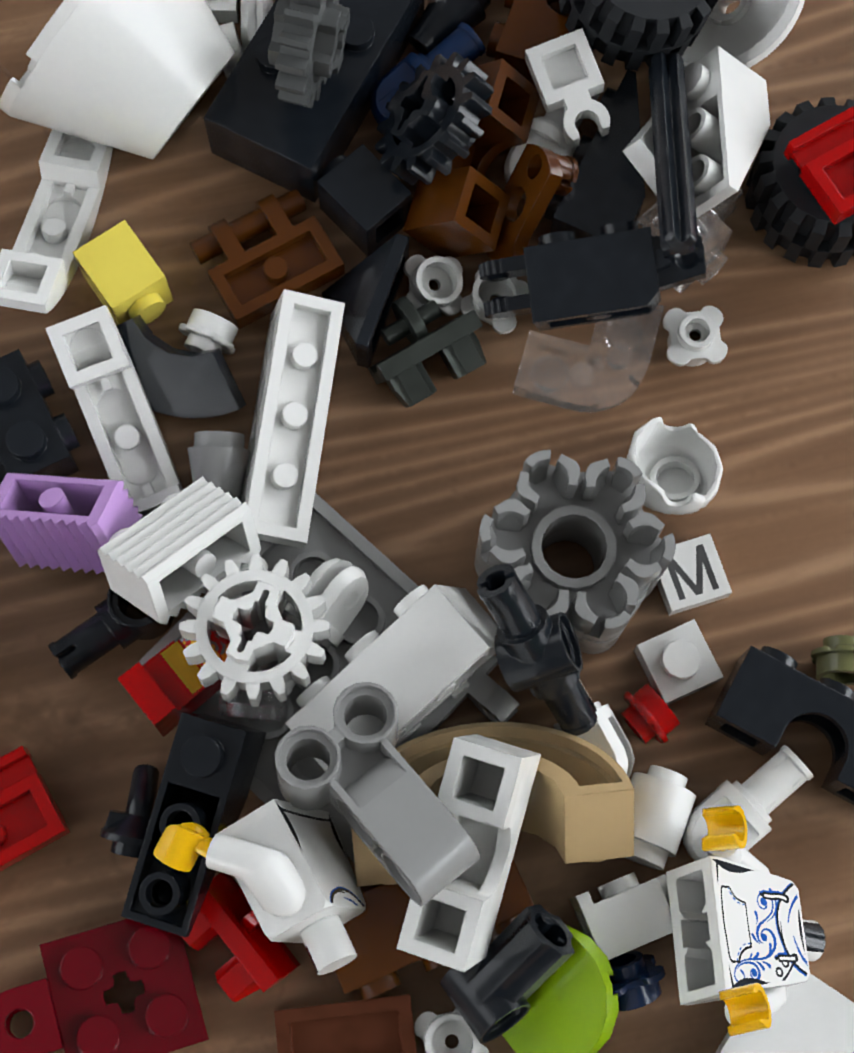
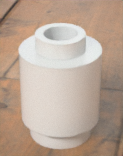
[624,765,696,870]

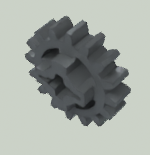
[268,0,350,108]

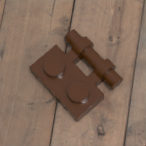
[189,188,345,329]

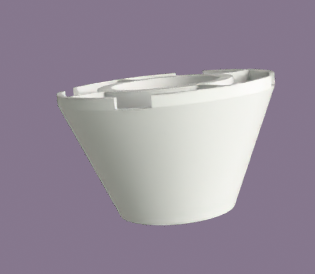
[0,0,235,160]

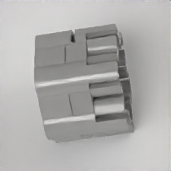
[474,450,676,654]

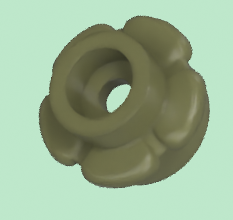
[811,635,854,686]

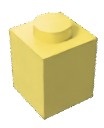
[72,220,173,325]

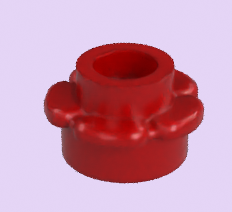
[620,684,680,744]

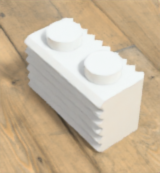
[97,476,261,625]

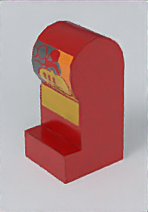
[117,629,230,737]

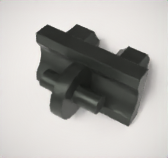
[368,296,487,408]

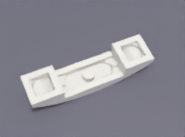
[0,129,113,314]
[45,305,183,517]

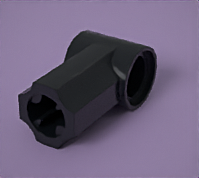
[440,904,575,1044]

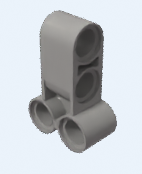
[275,682,480,907]

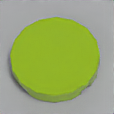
[502,925,619,1053]

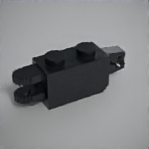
[478,221,706,331]

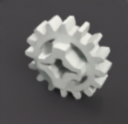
[179,554,331,707]

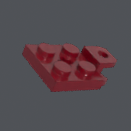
[0,919,209,1053]

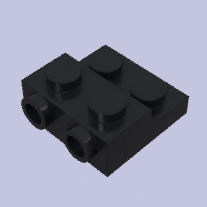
[0,349,81,484]

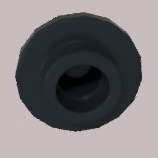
[100,764,159,858]

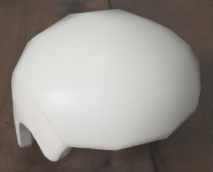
[626,417,723,515]

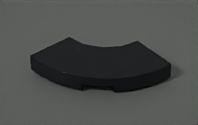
[117,315,246,418]

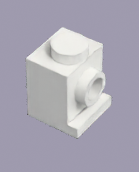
[569,872,673,960]

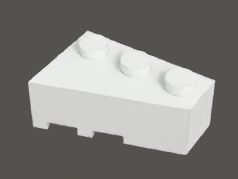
[285,584,498,772]

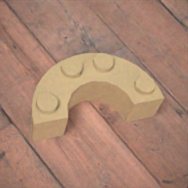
[351,722,634,887]

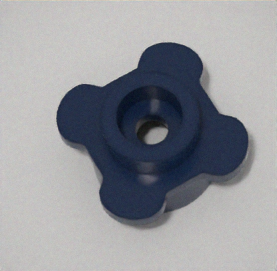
[609,951,666,1011]

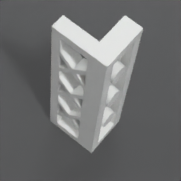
[240,289,345,548]

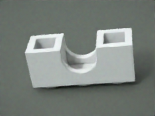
[396,734,541,972]

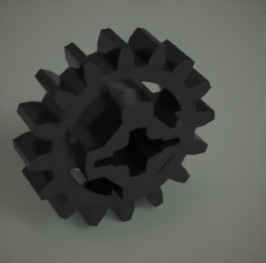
[375,52,494,186]

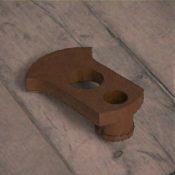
[486,144,579,260]

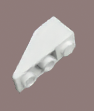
[684,46,771,218]

